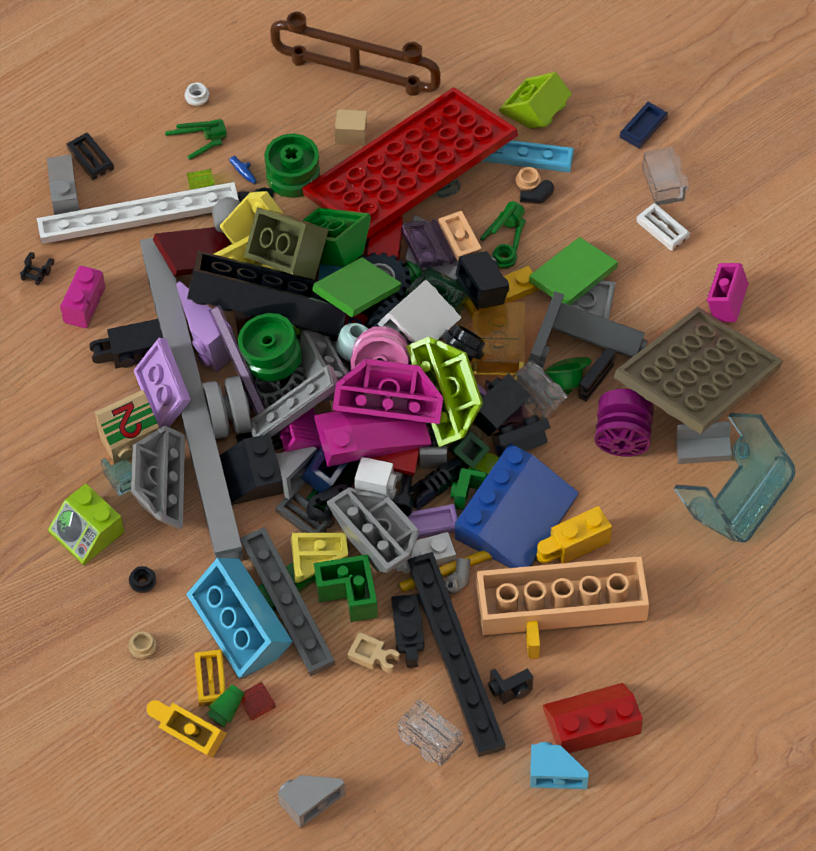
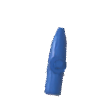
[229,156,257,184]

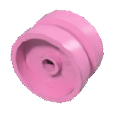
[350,326,410,370]

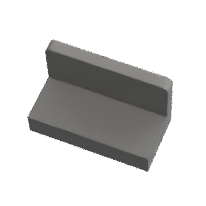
[675,422,732,464]

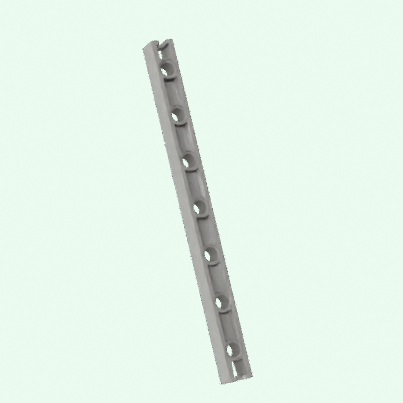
[140,238,244,560]

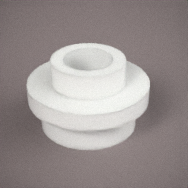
[185,82,209,106]

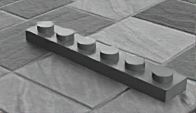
[240,527,335,677]

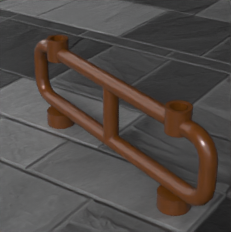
[270,11,441,96]

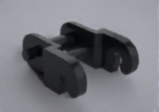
[20,252,54,285]

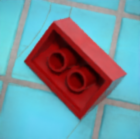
[543,683,643,754]

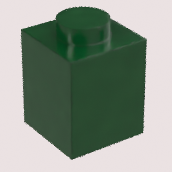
[447,430,491,469]

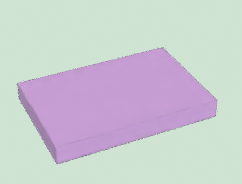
[133,338,191,428]

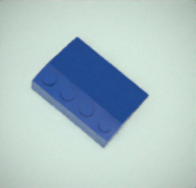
[455,444,579,568]

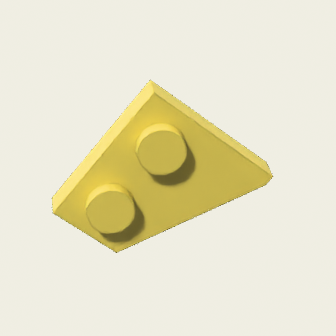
[291,533,348,583]

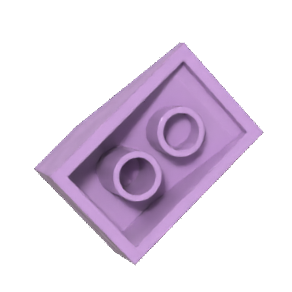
[176,281,239,372]

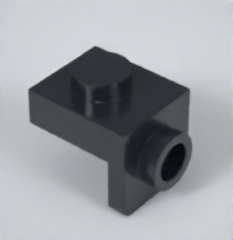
[488,668,533,704]

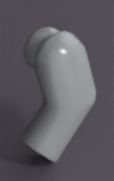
[444,558,470,594]

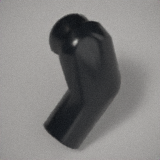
[520,180,554,204]

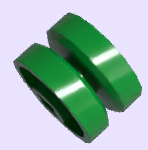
[264,133,320,198]
[238,313,303,382]

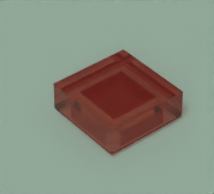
[241,682,276,721]

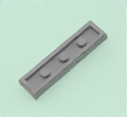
[250,365,338,437]

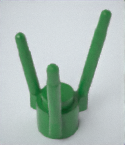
[165,119,227,160]
[480,201,526,251]

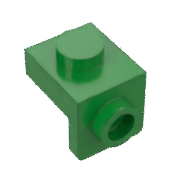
[450,468,488,510]

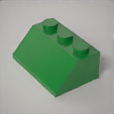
[303,208,371,268]

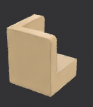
[335,109,367,146]

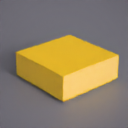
[526,621,540,659]

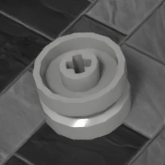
[202,375,251,440]

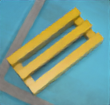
[194,649,226,707]

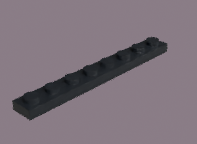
[407,552,506,757]

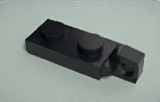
[391,594,424,668]

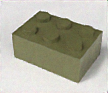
[244,207,329,279]

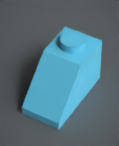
[530,742,589,789]

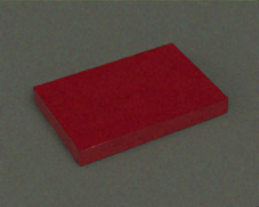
[153,227,231,276]

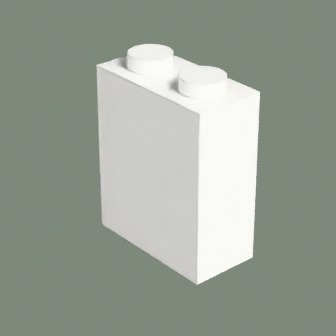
[378,280,462,345]

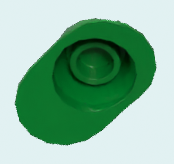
[540,357,591,397]

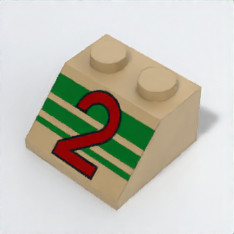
[95,390,160,463]

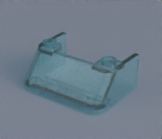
[673,413,795,543]

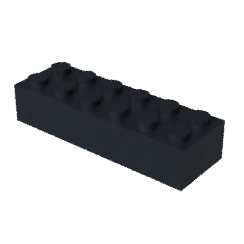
[187,251,346,336]

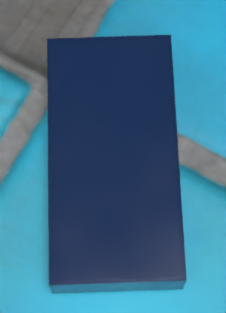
[620,102,668,149]

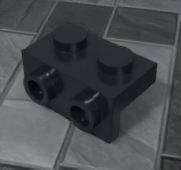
[491,415,551,458]

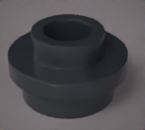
[129,566,156,593]

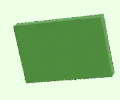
[529,237,618,305]
[312,257,402,317]

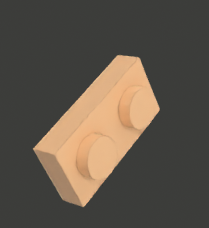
[438,211,482,261]

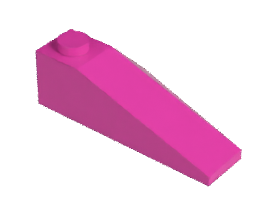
[314,411,432,467]

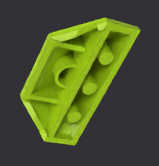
[406,337,483,447]

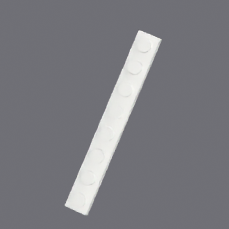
[37,182,239,244]

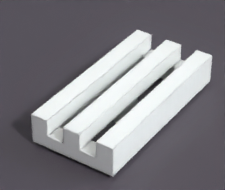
[636,203,690,251]

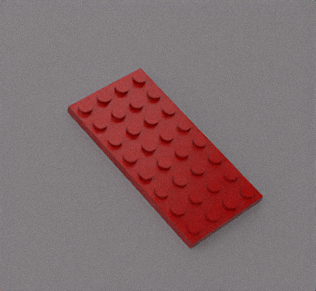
[302,87,518,239]

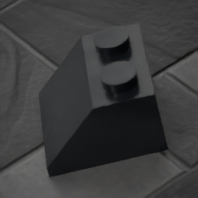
[219,433,283,505]

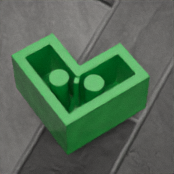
[313,554,378,622]

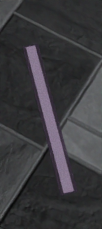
[209,305,266,416]

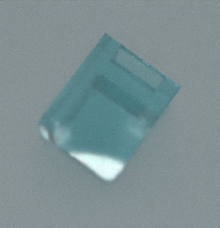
[101,458,132,496]

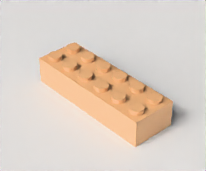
[476,556,649,635]

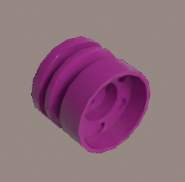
[594,389,654,457]

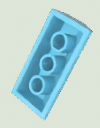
[186,558,293,678]

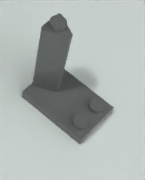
[522,291,648,383]

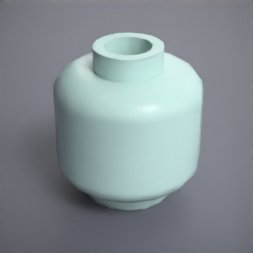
[336,323,368,361]

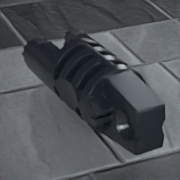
[410,457,466,510]

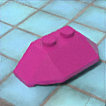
[332,358,443,424]

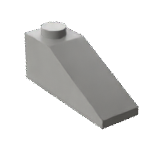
[47,154,79,215]

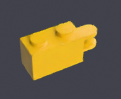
[537,506,612,563]
[146,700,227,758]

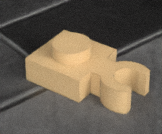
[347,632,400,673]

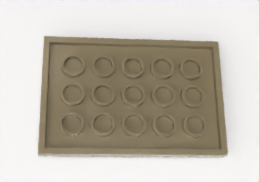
[614,307,783,434]

